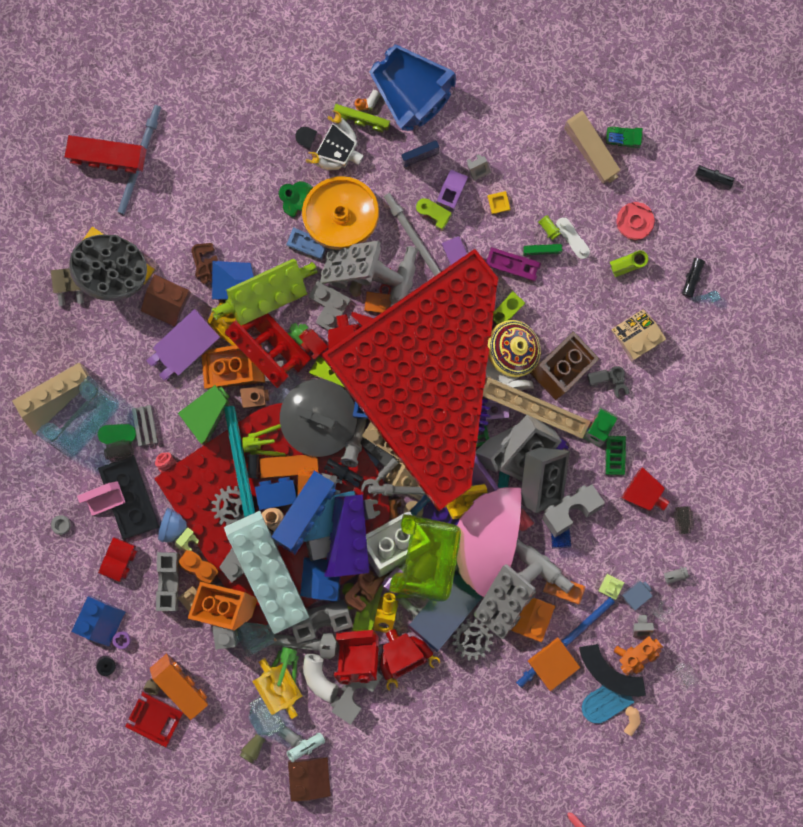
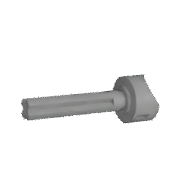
[265,633,339,659]

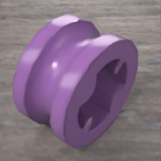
[113,631,131,649]

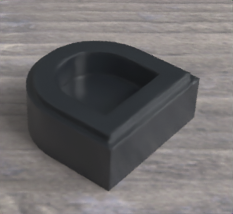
[295,127,318,149]

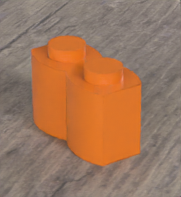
[179,550,218,584]

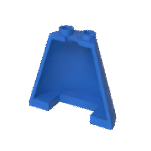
[369,44,456,131]

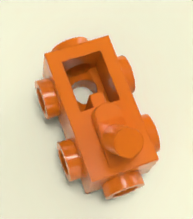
[614,636,663,676]

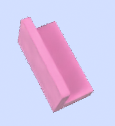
[77,481,125,515]

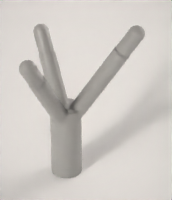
[398,597,422,619]

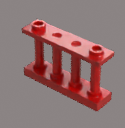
[224,313,311,388]

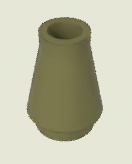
[239,734,265,764]

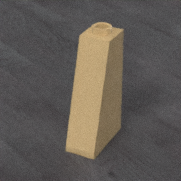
[564,110,620,184]

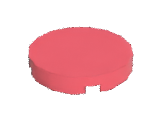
[616,202,655,240]

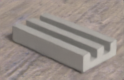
[132,405,158,446]

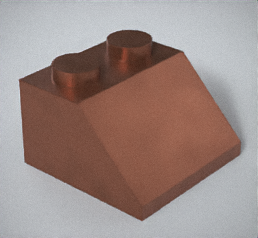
[141,274,191,327]
[288,757,331,802]

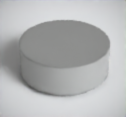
[51,515,71,535]

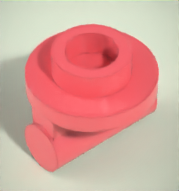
[155,452,178,473]
[519,508,534,531]

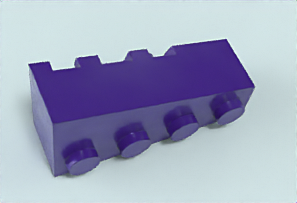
[324,495,369,577]

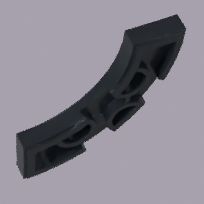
[579,644,646,697]

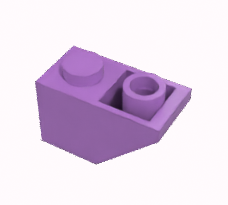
[436,170,468,212]

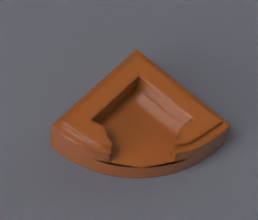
[389,497,401,519]

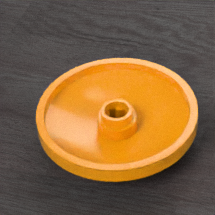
[302,176,379,250]

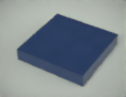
[401,140,439,168]

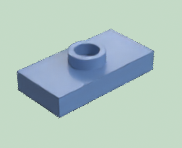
[286,227,326,260]

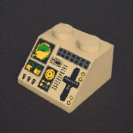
[611,309,666,362]

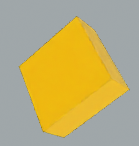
[487,191,510,214]

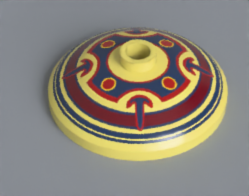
[488,320,541,377]

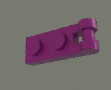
[486,247,541,282]

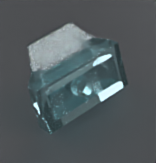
[248,696,286,737]

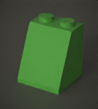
[178,385,230,445]

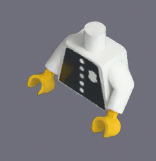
[306,110,364,170]

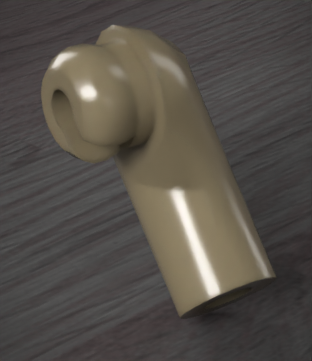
[349,280,362,297]

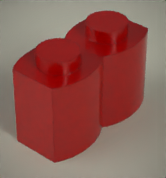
[98,537,138,582]

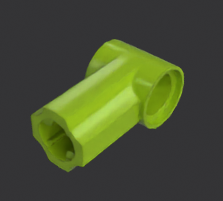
[609,250,648,277]

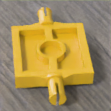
[252,658,302,719]

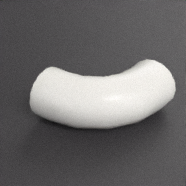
[303,654,338,703]

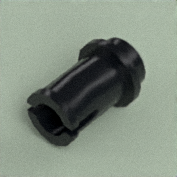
[247,455,261,479]

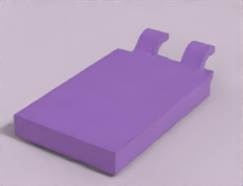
[146,309,221,381]

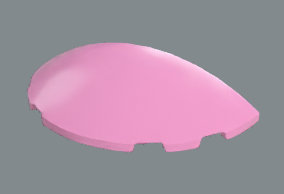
[453,487,521,597]

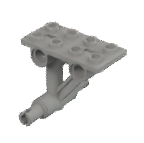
[320,241,418,307]
[474,538,574,639]

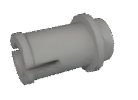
[664,566,689,585]
[278,725,303,748]

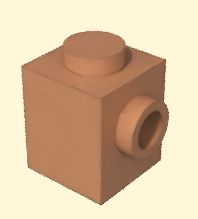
[240,386,270,409]

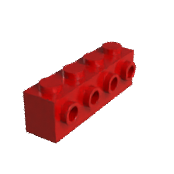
[64,135,147,174]

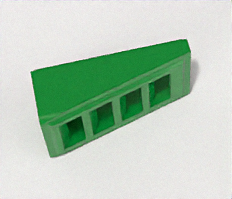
[605,436,626,475]

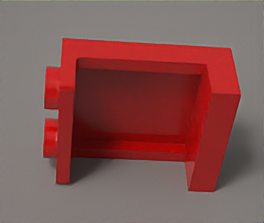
[334,630,379,685]

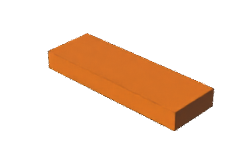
[260,455,319,478]

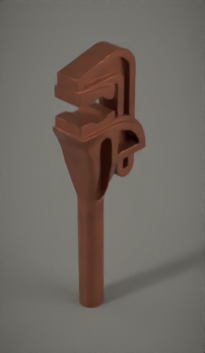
[191,243,226,304]
[344,570,393,613]

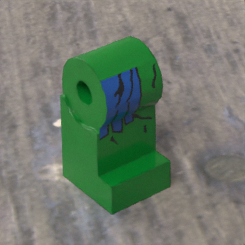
[605,127,643,148]

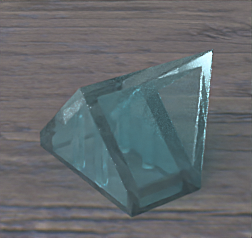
[236,622,277,657]

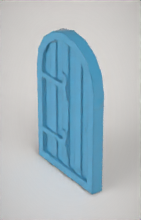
[582,686,634,723]

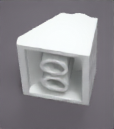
[366,511,430,578]

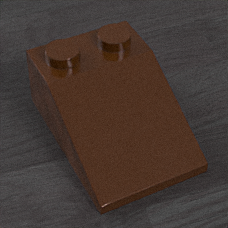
[530,331,599,401]

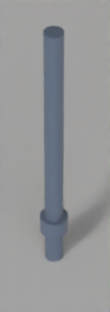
[117,105,162,214]

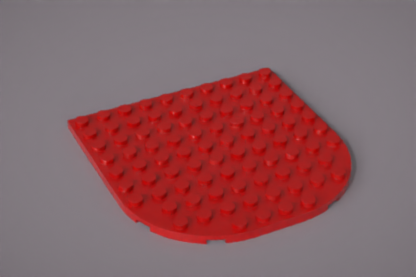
[154,403,390,639]

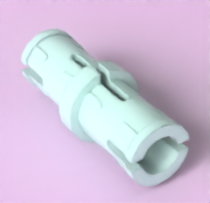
[287,733,325,762]

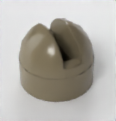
[143,679,160,695]

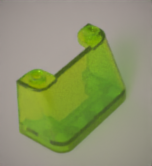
[389,514,461,602]

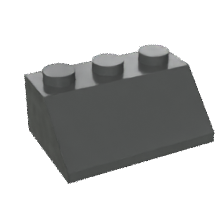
[521,448,570,513]

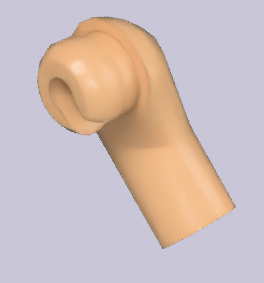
[624,706,641,737]

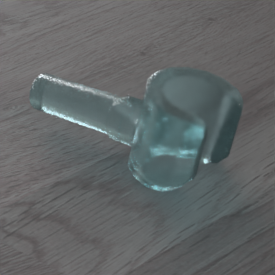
[693,290,721,303]

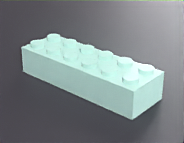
[224,511,309,634]

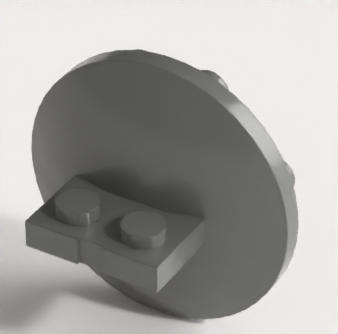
[69,234,147,301]
[280,379,357,457]

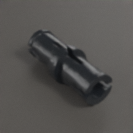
[695,165,735,189]
[681,258,705,298]
[324,459,364,488]

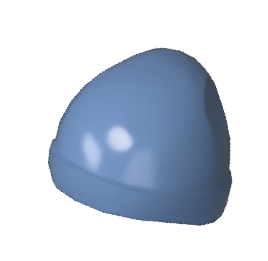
[158,508,187,543]

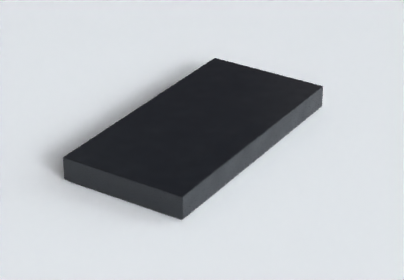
[98,455,160,540]

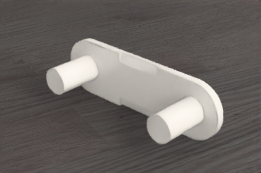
[556,218,590,259]

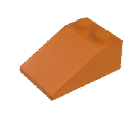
[202,344,265,389]
[511,597,555,642]

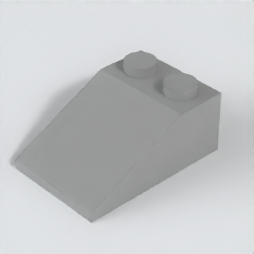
[498,415,562,481]

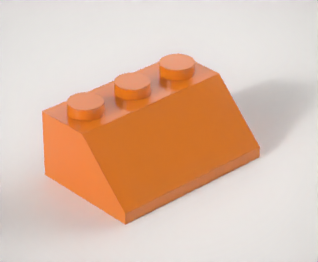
[188,582,257,631]

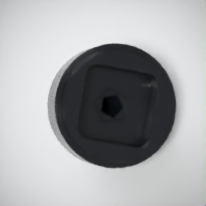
[95,656,116,676]

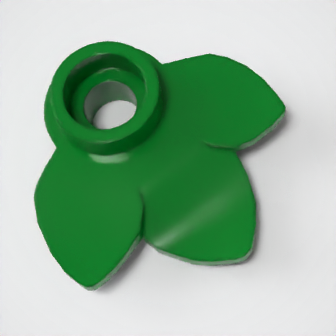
[278,181,313,218]

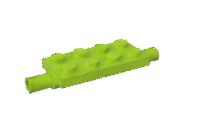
[211,259,318,325]

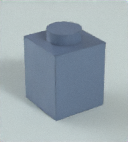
[621,581,653,611]

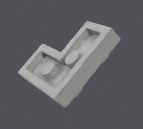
[308,280,351,330]

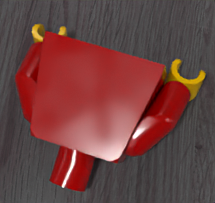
[380,629,440,691]

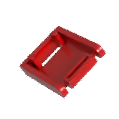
[125,691,183,747]

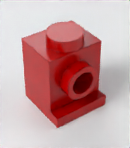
[298,329,328,359]

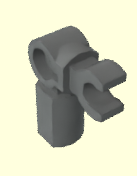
[587,366,629,397]

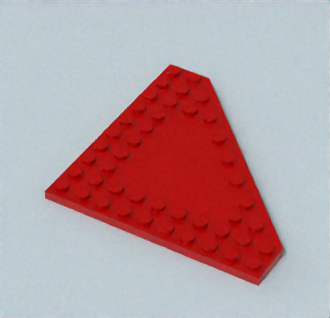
[321,249,498,511]

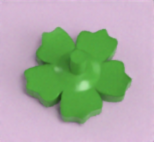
[288,323,308,345]

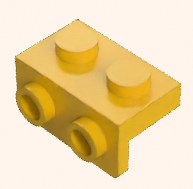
[447,484,487,519]

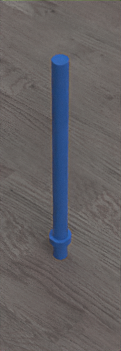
[516,597,615,688]

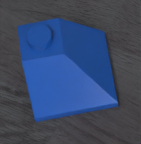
[212,261,254,300]
[300,557,341,601]

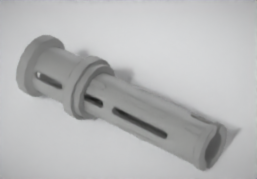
[341,418,367,467]

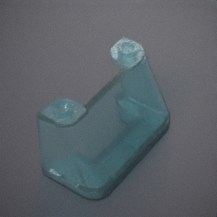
[36,375,119,457]

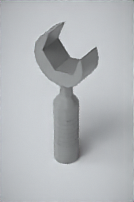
[361,458,398,497]

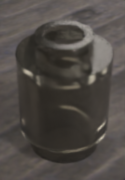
[104,440,134,463]
[674,506,694,535]

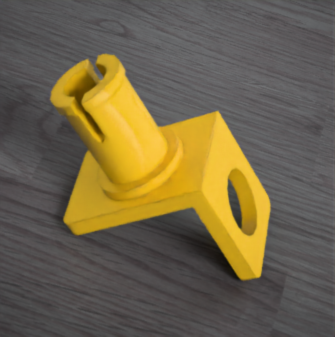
[373,592,399,633]

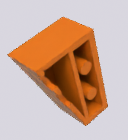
[149,653,208,720]

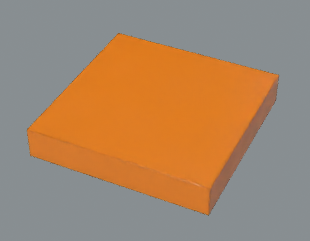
[528,637,580,691]

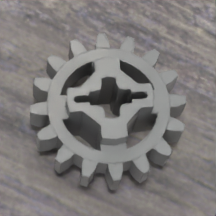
[211,486,254,526]
[452,618,493,660]

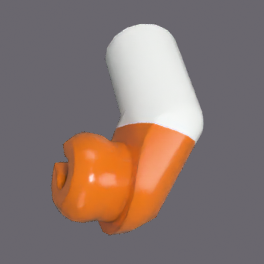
[354,90,381,111]

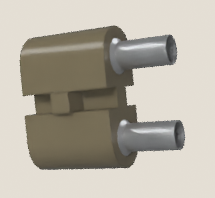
[50,268,84,306]

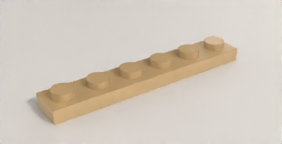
[483,376,591,439]

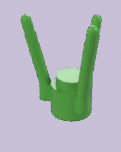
[271,647,299,686]

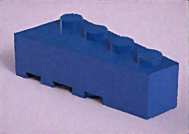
[272,470,336,555]

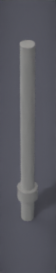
[384,193,441,276]
[368,484,426,496]

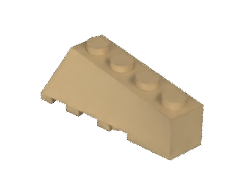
[12,363,92,435]

